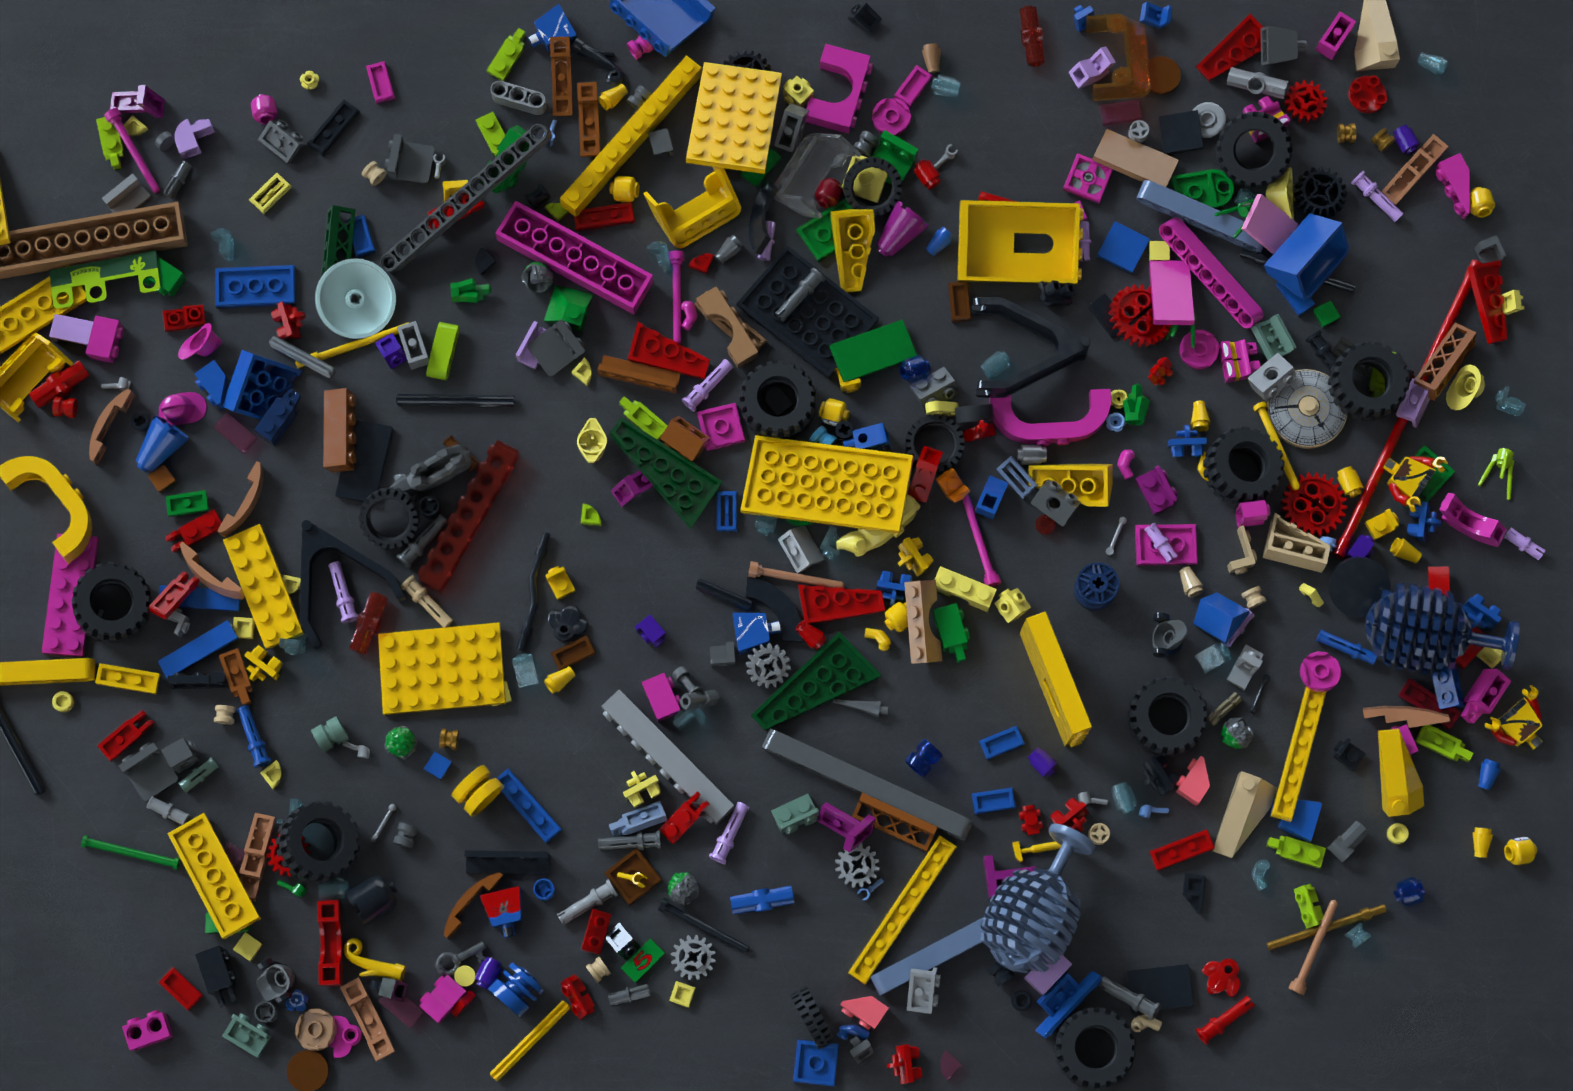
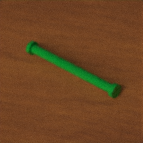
[81,835,181,870]

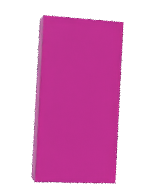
[366,61,395,104]
[894,65,933,108]

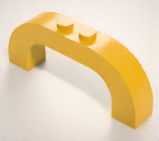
[0,456,92,564]

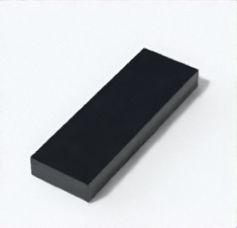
[307,99,360,156]

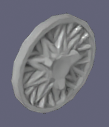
[1192,102,1226,138]

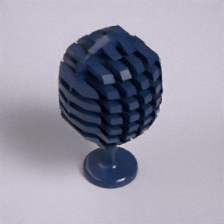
[1365,583,1520,676]

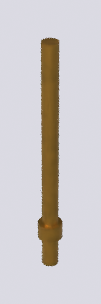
[1266,904,1387,951]

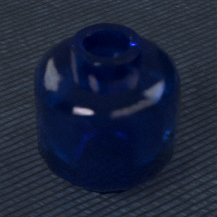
[900,355,931,384]
[1393,877,1426,907]

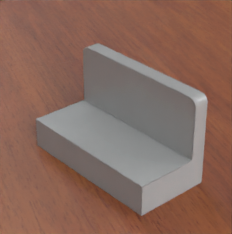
[102,173,151,213]
[778,526,824,574]

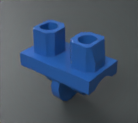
[1168,425,1207,457]
[1407,502,1442,542]
[876,571,912,606]
[1463,594,1501,631]

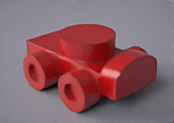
[1148,357,1173,386]
[1019,805,1043,836]

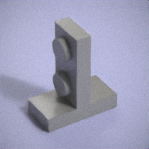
[1226,645,1264,690]

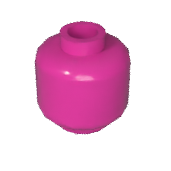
[251,94,278,125]

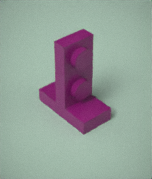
[110,85,165,118]
[611,470,653,507]
[818,802,876,852]
[983,855,1036,899]

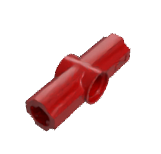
[29,360,90,408]

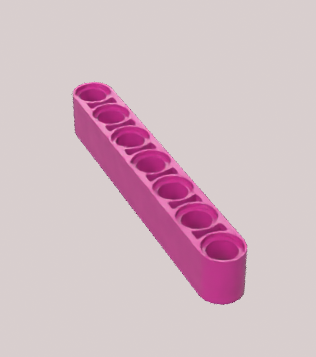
[1159,217,1264,328]

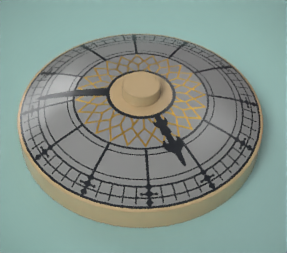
[1266,369,1347,449]

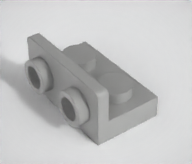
[907,967,941,1014]

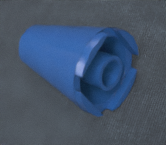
[136,415,189,473]

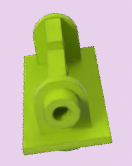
[1293,884,1324,929]

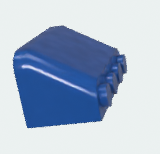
[1264,213,1349,300]

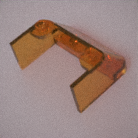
[1086,13,1151,101]

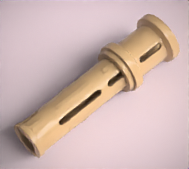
[400,575,453,628]

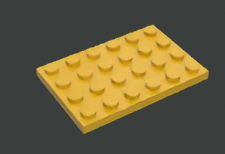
[686,62,782,174]
[378,622,506,715]

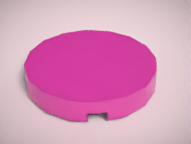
[872,98,911,136]
[1179,330,1219,369]
[1300,651,1341,692]

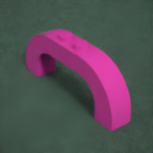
[989,389,1111,447]

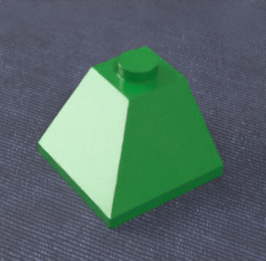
[544,284,594,332]

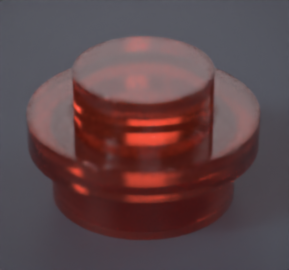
[1035,514,1056,535]

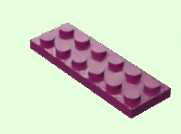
[42,534,99,657]

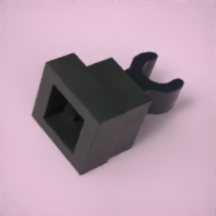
[369,978,408,1002]

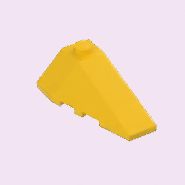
[831,209,875,293]
[1029,464,1113,507]
[1378,729,1424,817]

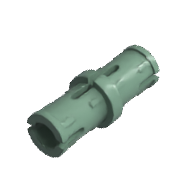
[178,757,219,793]

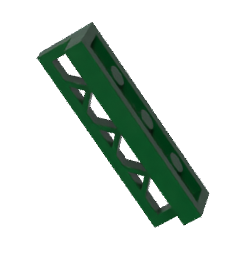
[321,205,356,277]

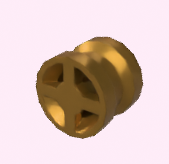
[1337,123,1356,143]
[1370,127,1396,152]
[439,728,459,750]

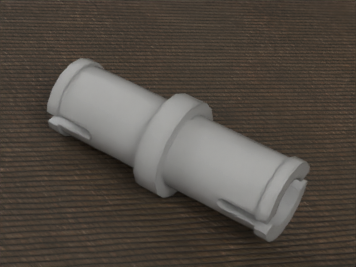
[146,796,190,825]

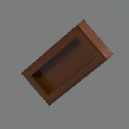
[948,281,972,322]
[551,635,596,671]

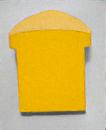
[443,180,468,202]

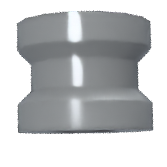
[1128,120,1149,143]

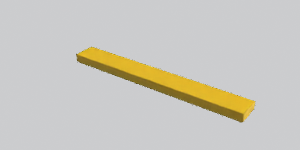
[1271,686,1327,822]
[848,835,957,985]

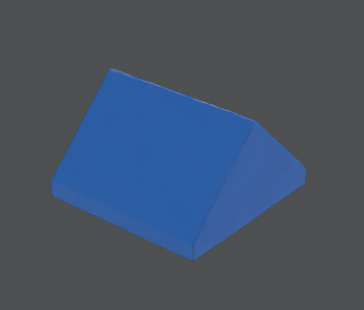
[1193,592,1250,644]

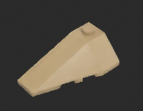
[1354,0,1400,72]
[1212,771,1277,858]

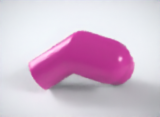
[1117,449,1135,480]

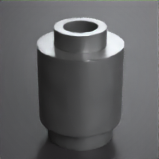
[1017,445,1047,465]

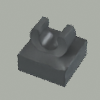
[850,1036,875,1064]

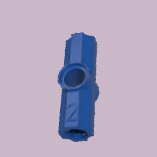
[730,886,794,915]

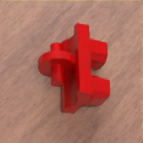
[271,302,306,340]
[1050,798,1089,833]
[887,1044,922,1084]

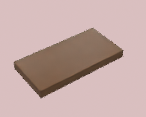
[1092,129,1179,187]

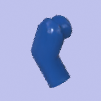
[837,1025,870,1040]

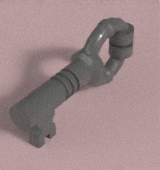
[434,941,486,976]

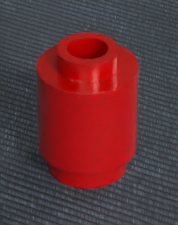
[914,159,941,190]

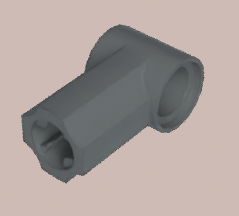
[1327,821,1369,862]

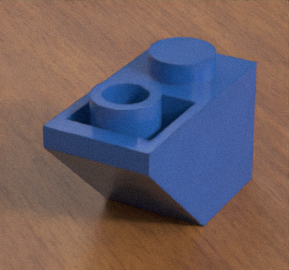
[195,360,229,410]
[975,475,1008,520]

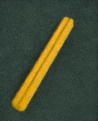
[490,1000,570,1081]

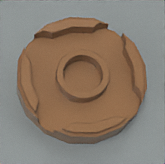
[295,1009,337,1051]

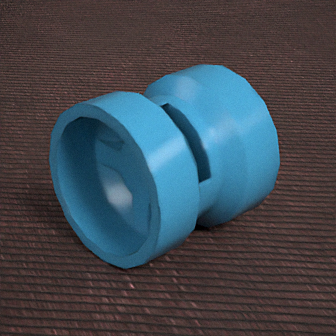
[809,425,837,445]

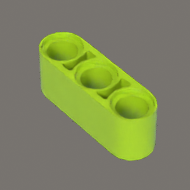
[426,322,460,381]

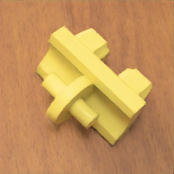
[623,771,661,808]

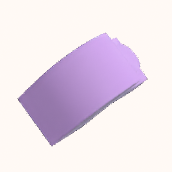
[1069,46,1116,88]
[175,119,215,160]

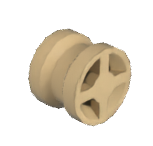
[362,161,387,186]
[1241,586,1267,609]
[214,705,236,725]
[1088,823,1110,845]
[586,957,611,983]

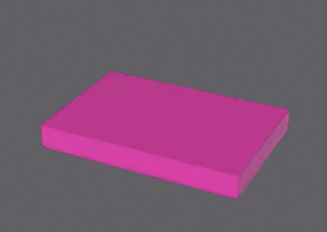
[1135,524,1198,566]

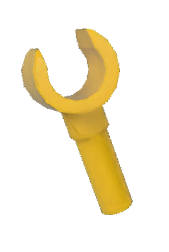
[617,872,648,888]

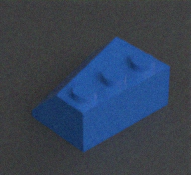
[222,350,303,420]

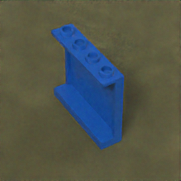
[609,0,716,57]

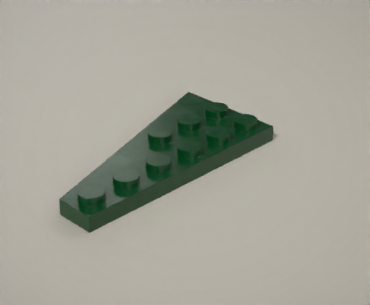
[610,417,723,530]
[751,632,882,731]

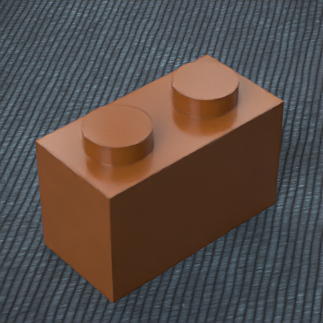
[660,415,711,461]

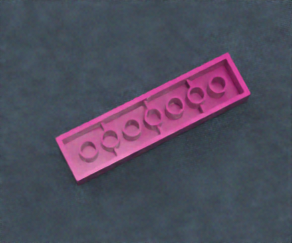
[495,200,654,315]

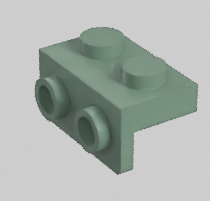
[1251,314,1296,360]
[222,1013,272,1058]

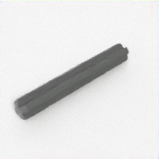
[269,336,336,378]

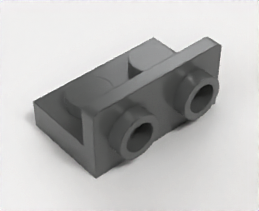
[258,119,307,163]

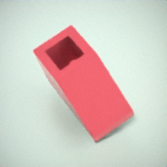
[1176,756,1210,806]
[840,996,889,1030]

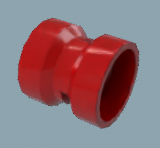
[52,396,78,418]

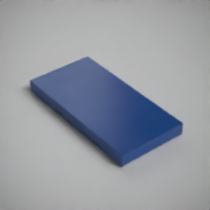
[215,265,296,308]

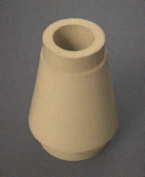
[1179,567,1204,598]

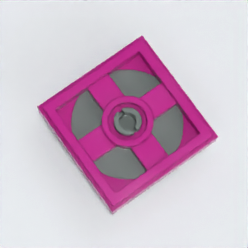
[1063,153,1113,204]

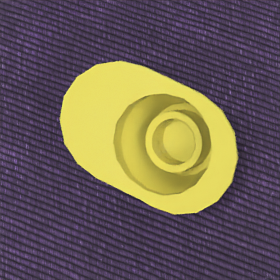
[1446,365,1485,410]

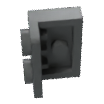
[910,367,959,412]

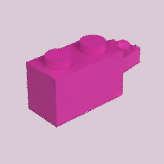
[1461,669,1511,723]

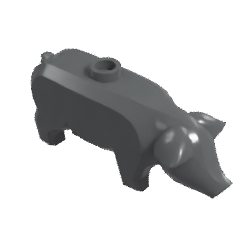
[388,444,472,500]

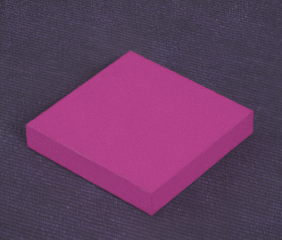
[697,403,745,451]

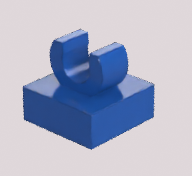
[1073,5,1096,32]

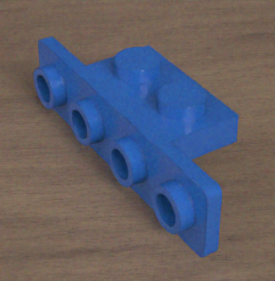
[1035,971,1103,1038]

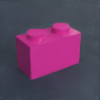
[1315,12,1356,61]
[86,316,124,363]
[642,673,681,722]

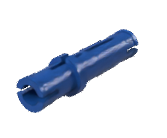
[1316,629,1377,665]

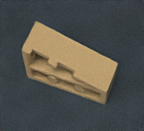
[1263,513,1330,573]

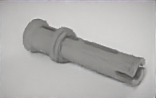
[557,879,618,926]

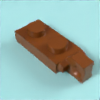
[219,648,253,706]

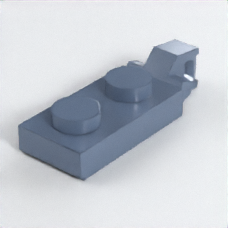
[609,801,667,837]

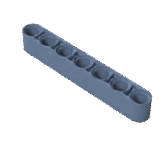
[1136,180,1263,253]
[870,917,987,996]

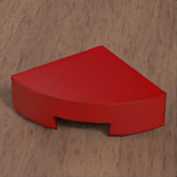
[688,253,714,274]
[451,991,476,1017]

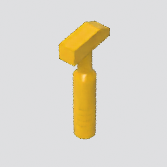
[1012,841,1062,863]

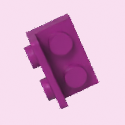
[1135,465,1178,515]

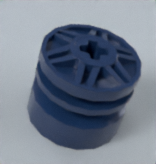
[1074,563,1119,611]

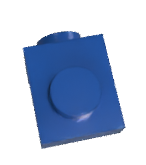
[1140,2,1172,29]

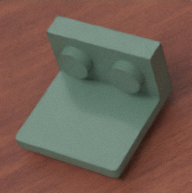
[771,794,819,835]

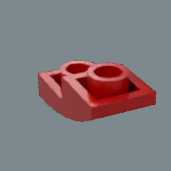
[162,304,206,332]
[1428,567,1450,595]

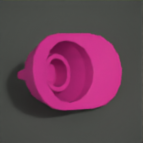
[178,323,222,360]
[159,392,207,426]

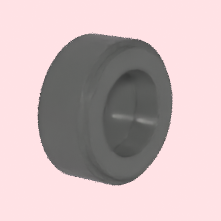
[155,131,175,151]

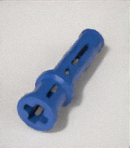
[237,705,272,768]

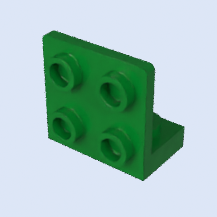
[872,130,919,186]

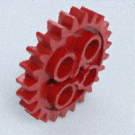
[1108,284,1172,347]
[1281,472,1347,537]

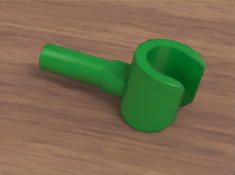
[277,880,307,897]

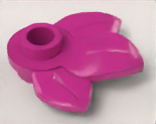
[329,1016,362,1058]

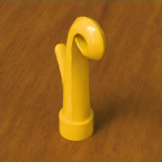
[343,938,406,981]

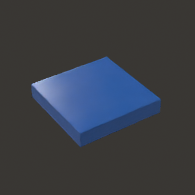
[1097,221,1150,274]
[793,1040,839,1087]

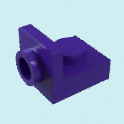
[375,333,407,369]

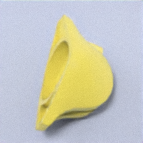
[1266,167,1294,220]
[577,418,607,463]

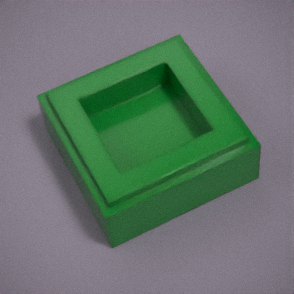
[1313,301,1341,328]

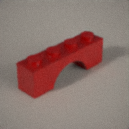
[317,900,343,987]

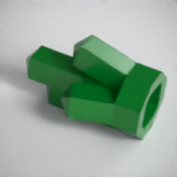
[450,278,492,303]
[1123,383,1150,425]

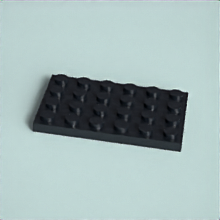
[736,245,879,379]

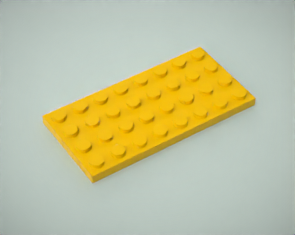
[740,435,914,534]

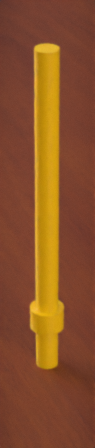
[295,322,409,369]

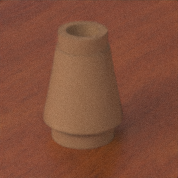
[922,43,941,73]

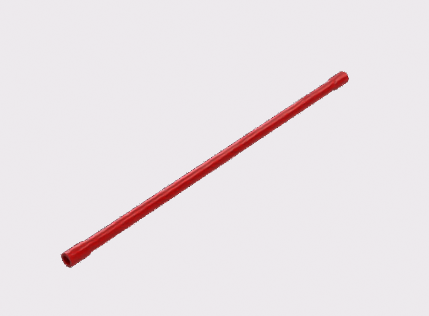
[1332,260,1482,559]

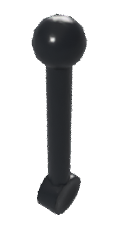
[1249,674,1270,714]

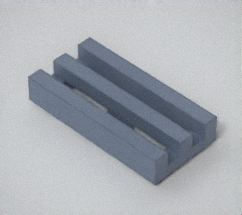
[996,456,1039,499]

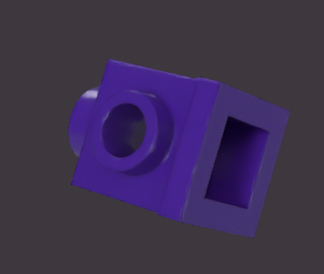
[1344,534,1375,559]
[634,615,666,648]

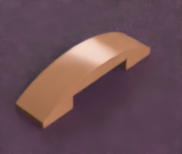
[89,389,135,466]
[218,461,264,537]
[180,542,245,600]
[340,977,395,1062]

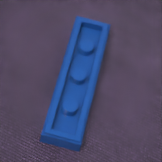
[159,585,241,612]
[158,620,239,679]
[497,768,562,844]

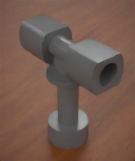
[672,666,720,710]

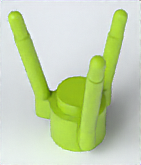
[1478,448,1514,500]

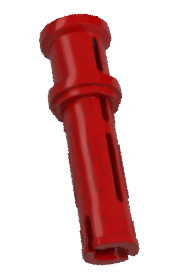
[1195,996,1255,1045]

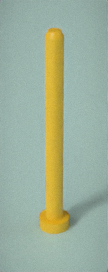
[1253,402,1300,490]

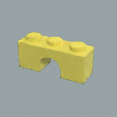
[935,566,997,612]

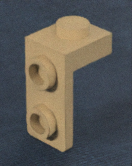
[1227,525,1257,575]

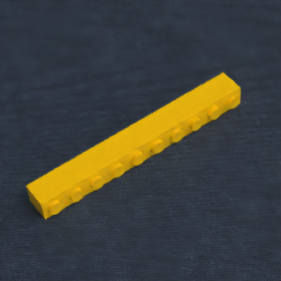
[560,55,702,217]

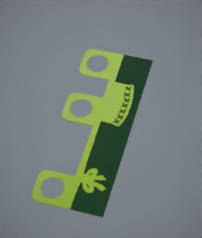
[49,250,160,309]

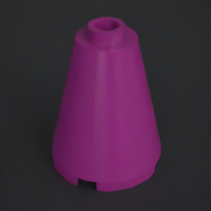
[876,201,929,257]

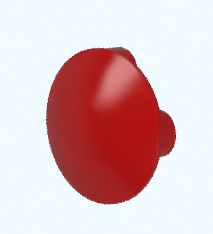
[1348,75,1387,113]

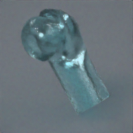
[1251,859,1270,891]

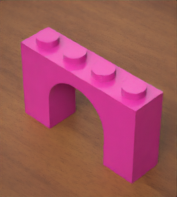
[806,44,873,134]

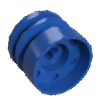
[488,962,544,1018]

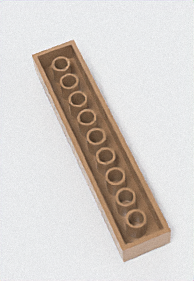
[0,202,188,279]

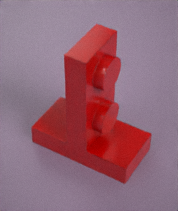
[908,446,943,503]

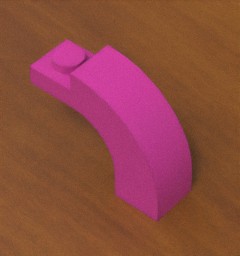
[1439,493,1507,547]

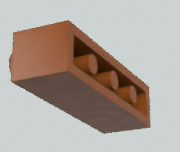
[323,388,356,473]

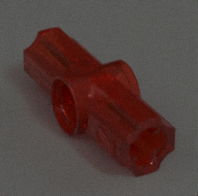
[1019,5,1045,67]
[349,592,388,655]

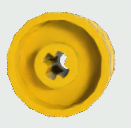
[451,765,504,817]

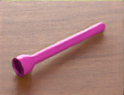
[104,108,160,193]
[668,251,684,344]
[962,494,1001,587]

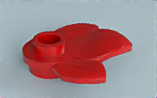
[1202,958,1240,997]

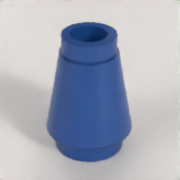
[925,227,954,256]
[1478,759,1501,790]

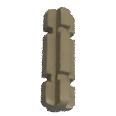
[1207,692,1242,725]

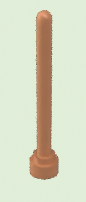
[748,561,845,588]
[1288,900,1338,995]

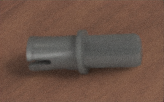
[164,161,193,199]
[608,984,651,1007]

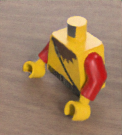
[1383,456,1448,512]
[1485,685,1543,750]

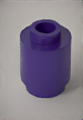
[1393,124,1420,155]
[1028,747,1058,777]
[474,957,502,990]

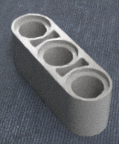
[490,81,547,115]

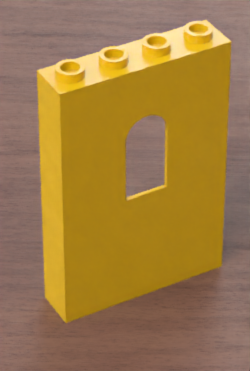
[957,200,1084,284]
[1020,611,1092,748]

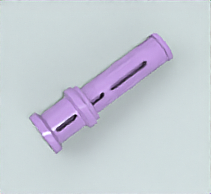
[1351,171,1404,222]
[682,359,733,412]
[328,561,359,623]
[709,802,749,864]

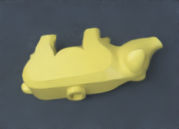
[836,494,921,557]

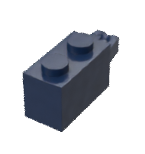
[254,389,301,446]

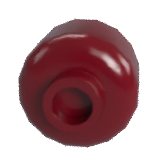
[814,178,843,208]

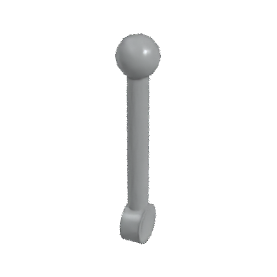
[1106,517,1127,556]
[371,804,397,843]

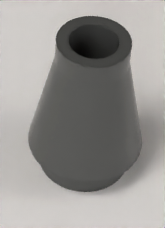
[715,235,744,264]

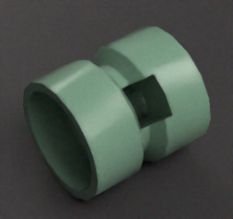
[311,716,349,753]

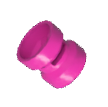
[627,35,653,60]

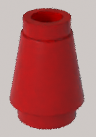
[795,621,826,650]

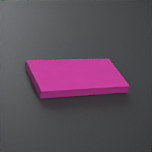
[1149,260,1195,325]

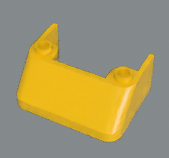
[643,167,741,249]
[0,333,73,423]

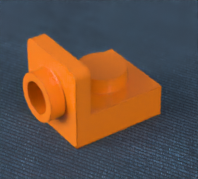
[935,467,970,503]

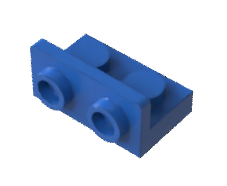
[1431,666,1465,709]

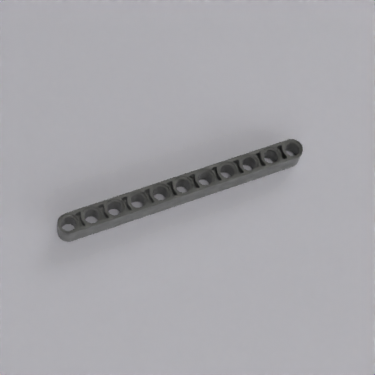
[380,124,552,273]
[761,729,974,841]

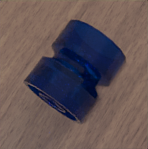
[904,739,943,778]

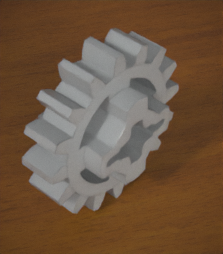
[746,643,791,688]
[835,843,880,888]
[671,935,716,981]

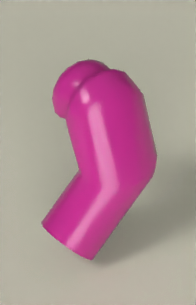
[681,301,698,331]

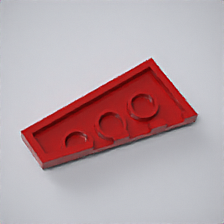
[1195,14,1264,81]
[1467,260,1507,344]
[628,322,710,380]
[798,585,885,624]

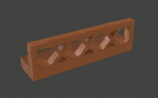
[1414,323,1477,401]
[598,355,681,394]
[852,793,937,852]

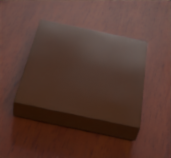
[604,848,662,906]

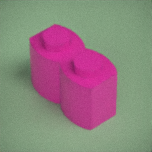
[1235,500,1270,528]
[419,975,467,1024]

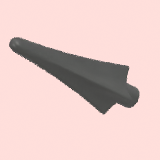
[833,699,889,717]

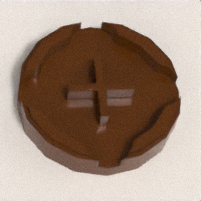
[1142,56,1181,95]
[287,1050,329,1091]

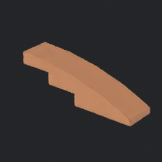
[1381,134,1448,205]
[1363,706,1450,728]
[239,813,275,902]

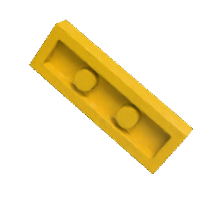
[95,663,161,695]

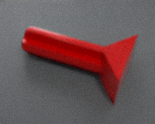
[962,420,996,443]

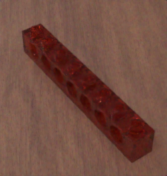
[418,440,520,594]

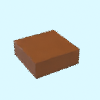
[148,465,176,493]

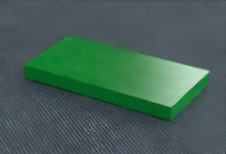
[829,319,917,382]

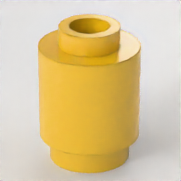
[1337,466,1364,498]

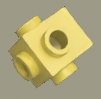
[783,76,814,108]
[994,588,1031,623]

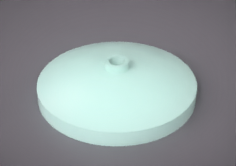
[315,259,396,339]

